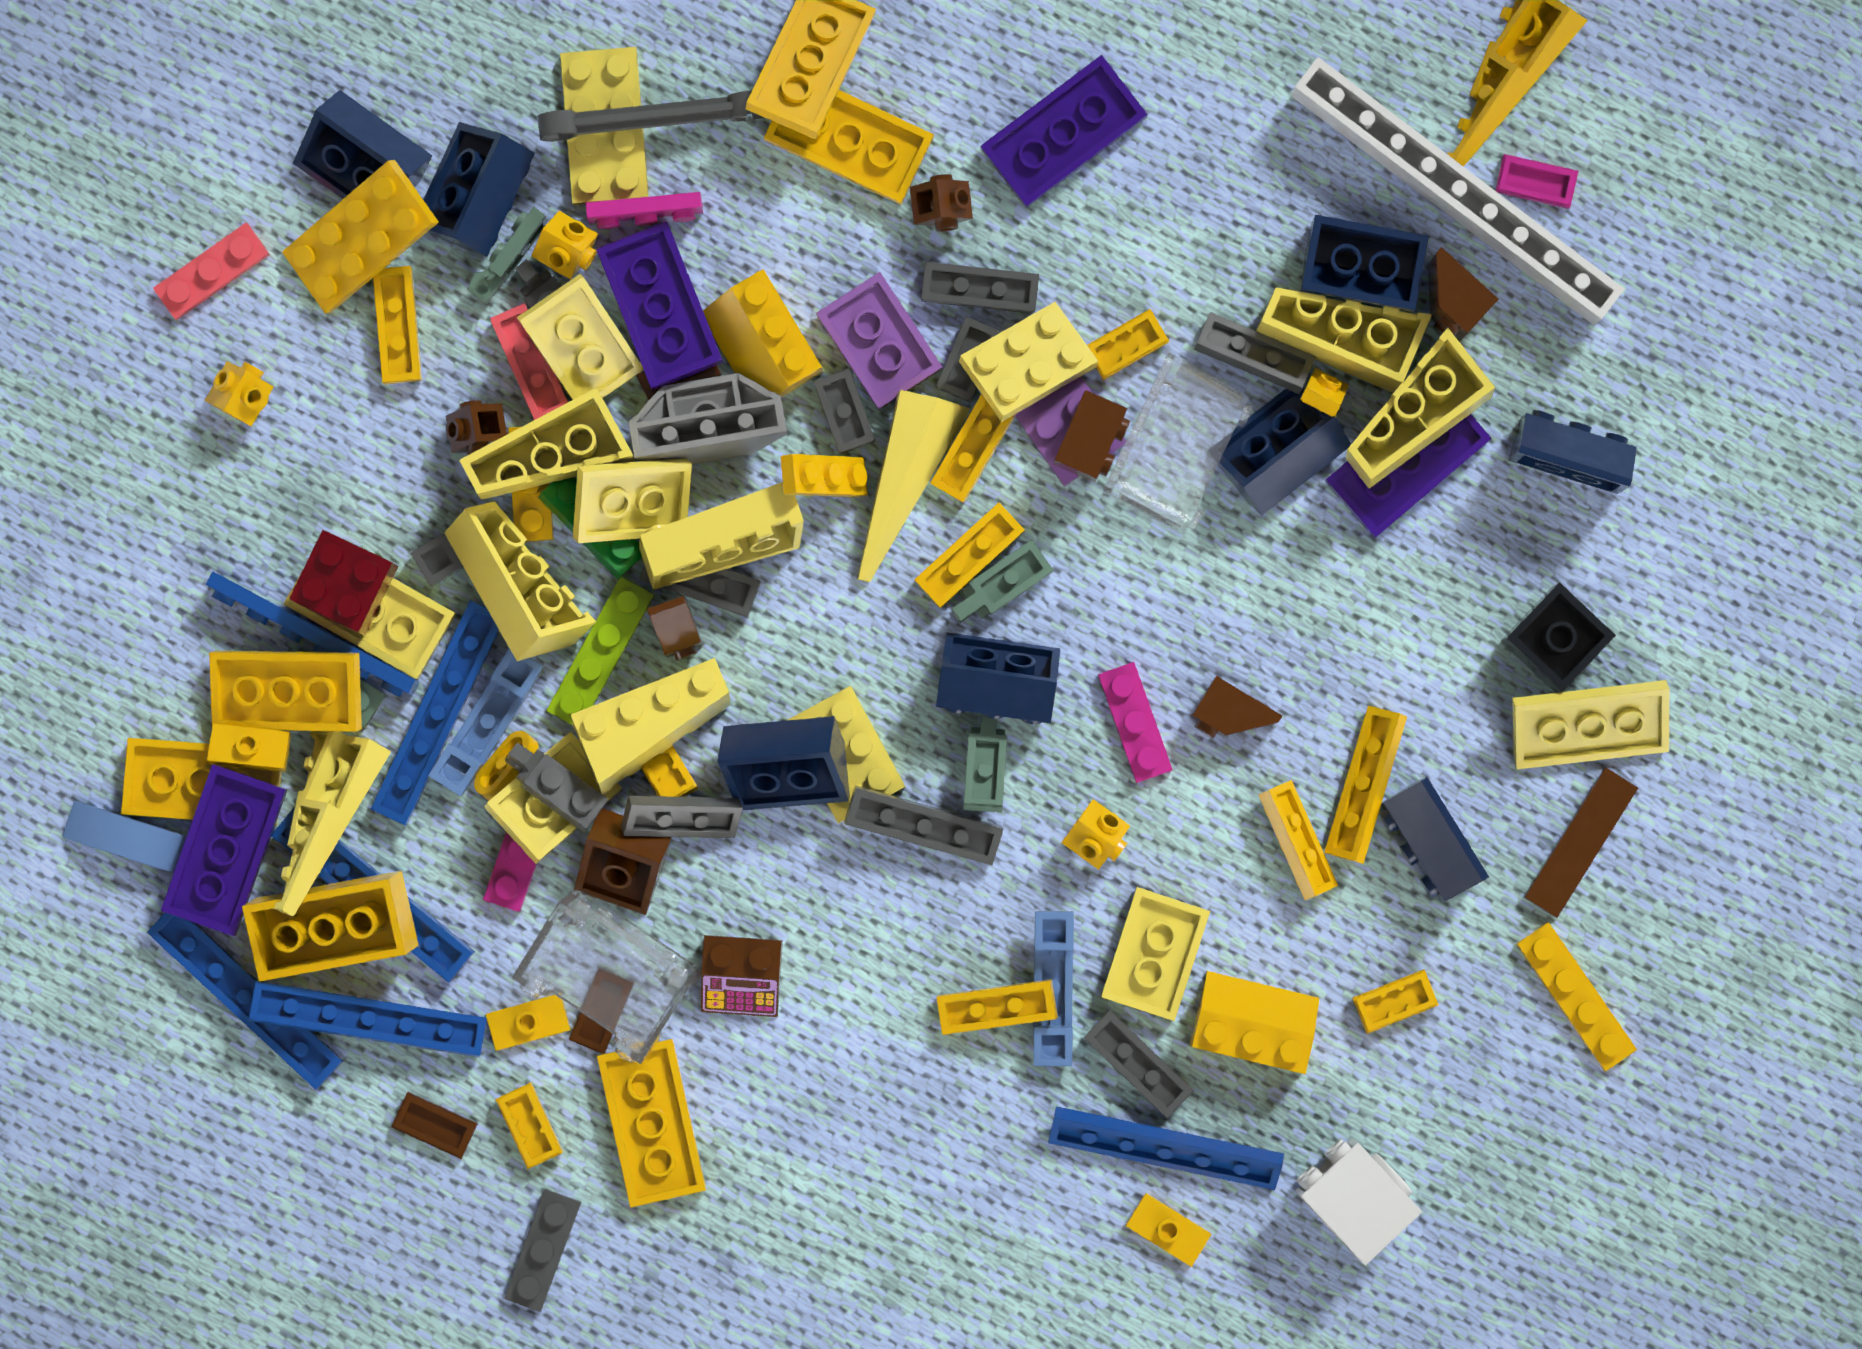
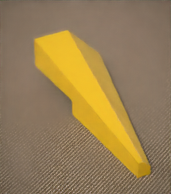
[1447,0,1588,166]

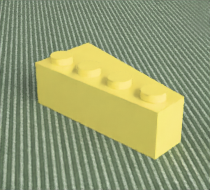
[1256,287,1432,393]
[1346,328,1495,489]
[639,482,804,590]
[444,501,596,661]

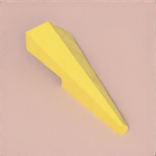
[857,390,970,582]
[274,731,391,916]

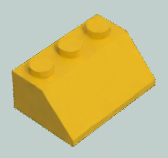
[703,269,823,397]
[1189,971,1320,1074]

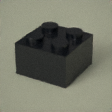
[1501,582,1616,693]

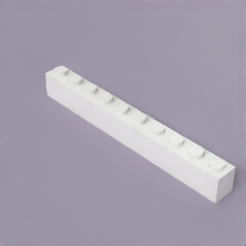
[1291,57,1625,326]

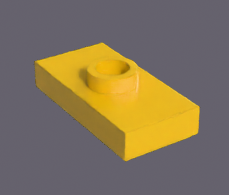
[1087,309,1169,381]
[1301,368,1349,417]
[207,724,291,772]
[641,746,698,797]
[1351,969,1439,1034]
[486,993,571,1051]
[495,1082,564,1169]
[1125,1192,1212,1267]

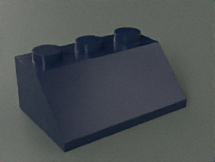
[292,90,433,199]
[423,122,535,257]
[1301,215,1429,312]
[1206,387,1351,516]
[1508,410,1637,494]
[936,632,1060,724]
[717,716,850,810]
[1379,777,1489,902]

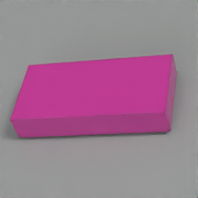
[1495,154,1579,209]

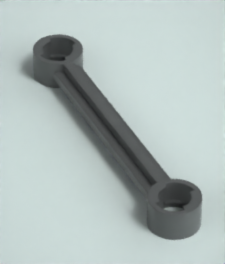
[537,90,764,142]

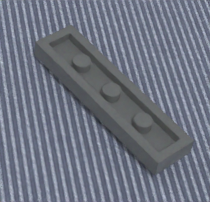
[844,785,1004,865]

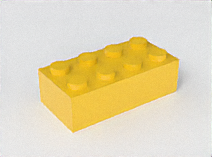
[242,871,419,982]

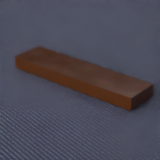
[1523,767,1638,918]

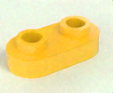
[474,731,539,801]

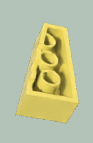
[459,387,635,500]
[571,658,731,795]

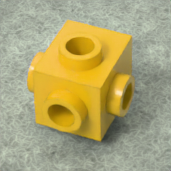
[531,211,598,280]
[204,361,274,427]
[1061,799,1130,870]

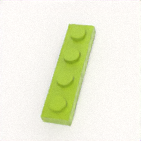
[546,577,655,725]

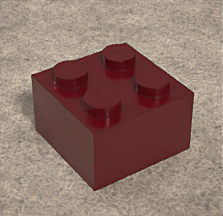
[289,529,398,635]

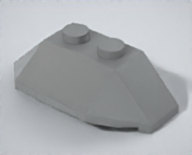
[629,373,787,465]

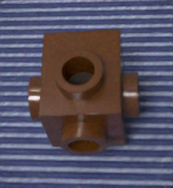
[910,174,973,232]
[446,400,507,455]

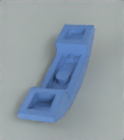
[428,648,544,797]
[63,800,187,873]
[1033,911,1074,1066]

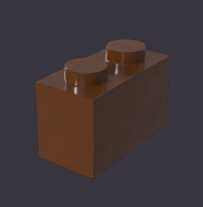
[1053,390,1131,483]

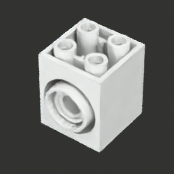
[1295,1139,1422,1266]

